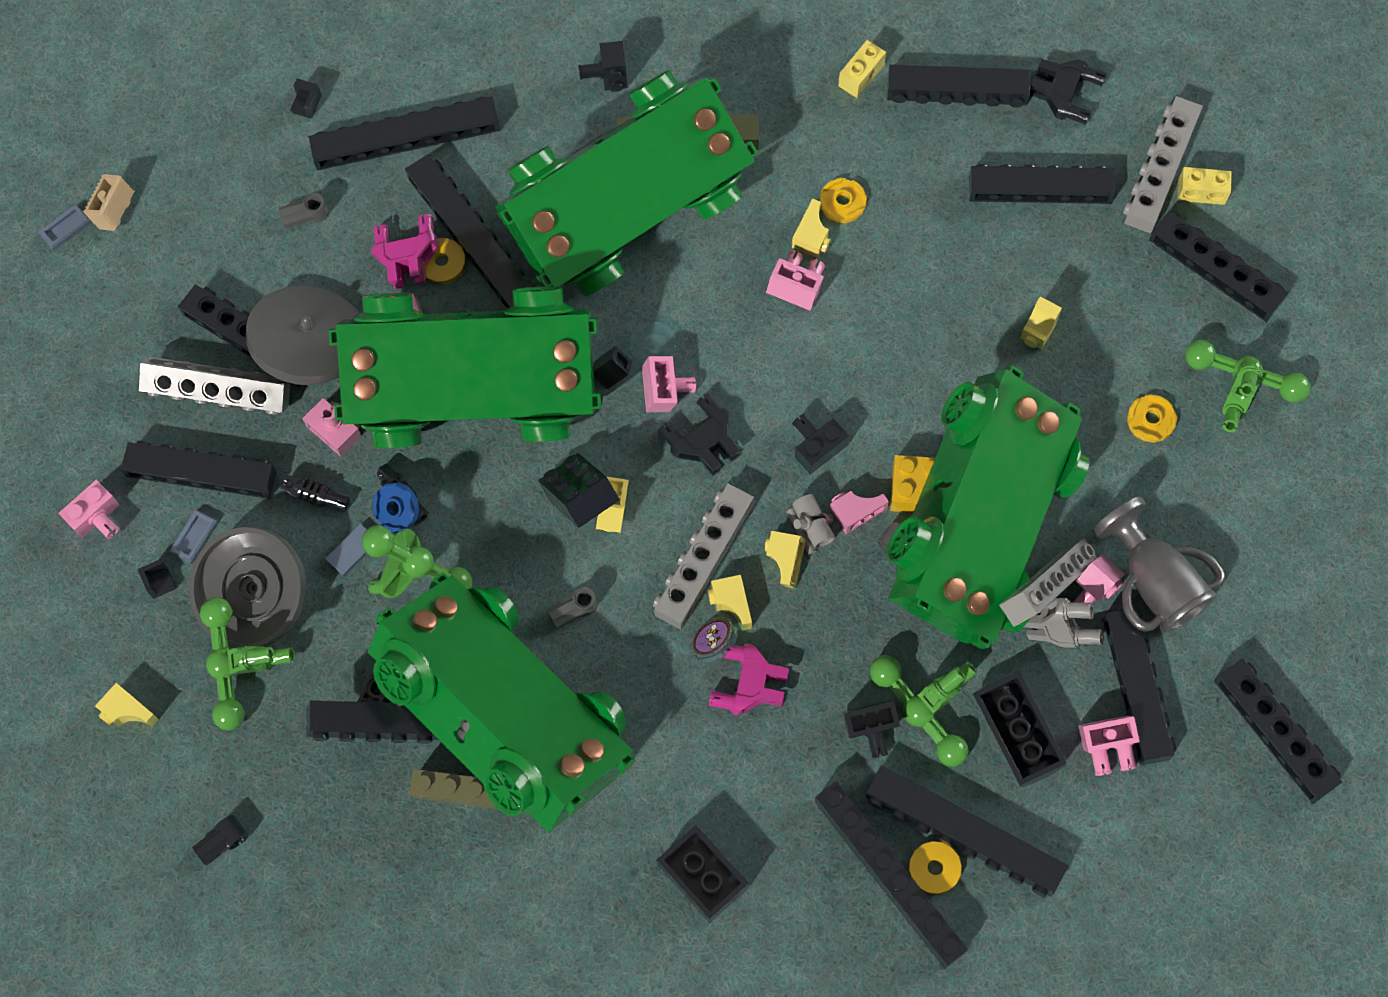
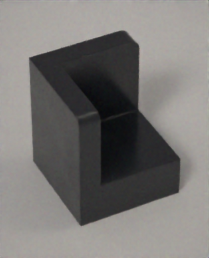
[290,78,322,119]
[593,346,632,389]
[138,559,177,599]

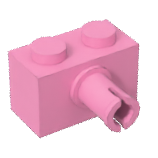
[642,356,696,412]
[302,398,362,457]
[58,480,120,539]
[1072,555,1126,603]

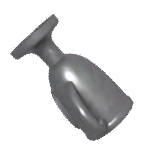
[1092,497,1225,633]

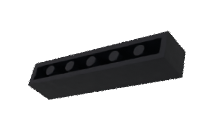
[887,64,1030,108]
[969,164,1115,204]
[121,441,277,499]
[1102,608,1176,766]
[306,700,439,744]

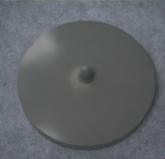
[246,286,359,385]
[189,527,307,648]

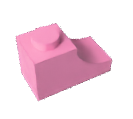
[830,491,889,534]

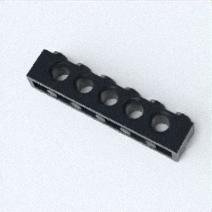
[1149,210,1289,323]
[178,284,301,387]
[1214,658,1343,804]

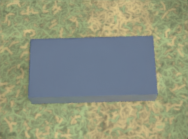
[38,204,92,251]
[169,509,218,564]
[325,524,367,577]

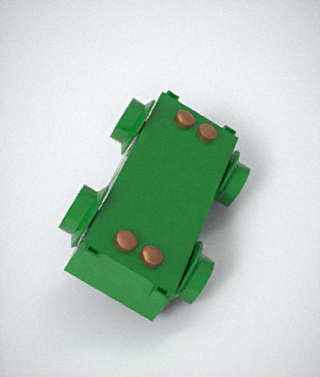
[494,70,758,297]
[329,287,601,448]
[886,365,1089,649]
[367,572,636,833]

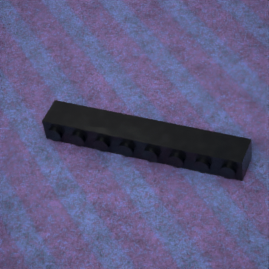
[308,96,500,171]
[405,154,535,308]
[865,765,1069,897]
[814,781,969,969]

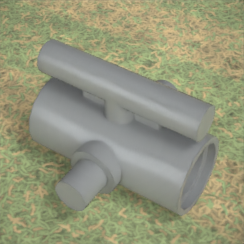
[786,494,835,555]

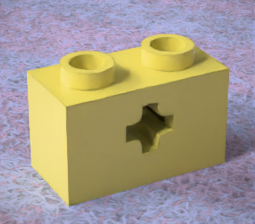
[838,40,886,98]

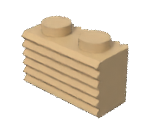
[83,174,134,231]

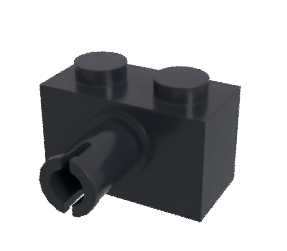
[578,41,628,92]
[792,414,849,475]
[842,699,900,758]

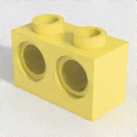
[1178,167,1231,205]

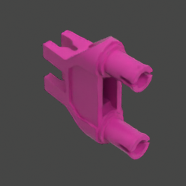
[371,214,438,290]
[709,643,789,716]

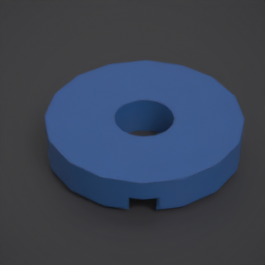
[373,482,419,532]

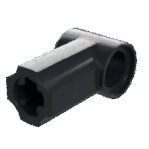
[192,815,248,866]

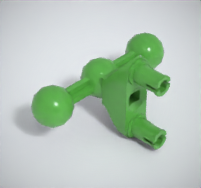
[1185,340,1311,432]
[361,525,473,598]
[200,597,295,731]
[870,655,977,767]

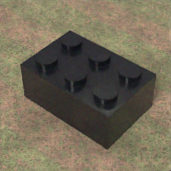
[538,453,620,528]
[657,825,749,924]

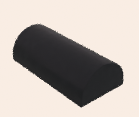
[973,671,1067,787]

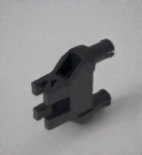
[1030,59,1107,125]
[658,393,740,476]

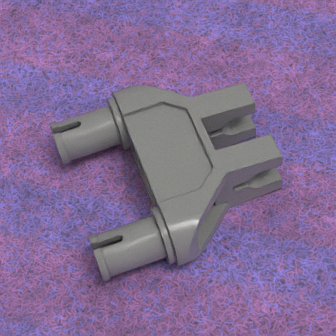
[1024,598,1104,648]

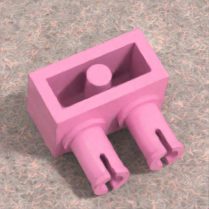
[766,250,825,311]
[1078,715,1139,776]

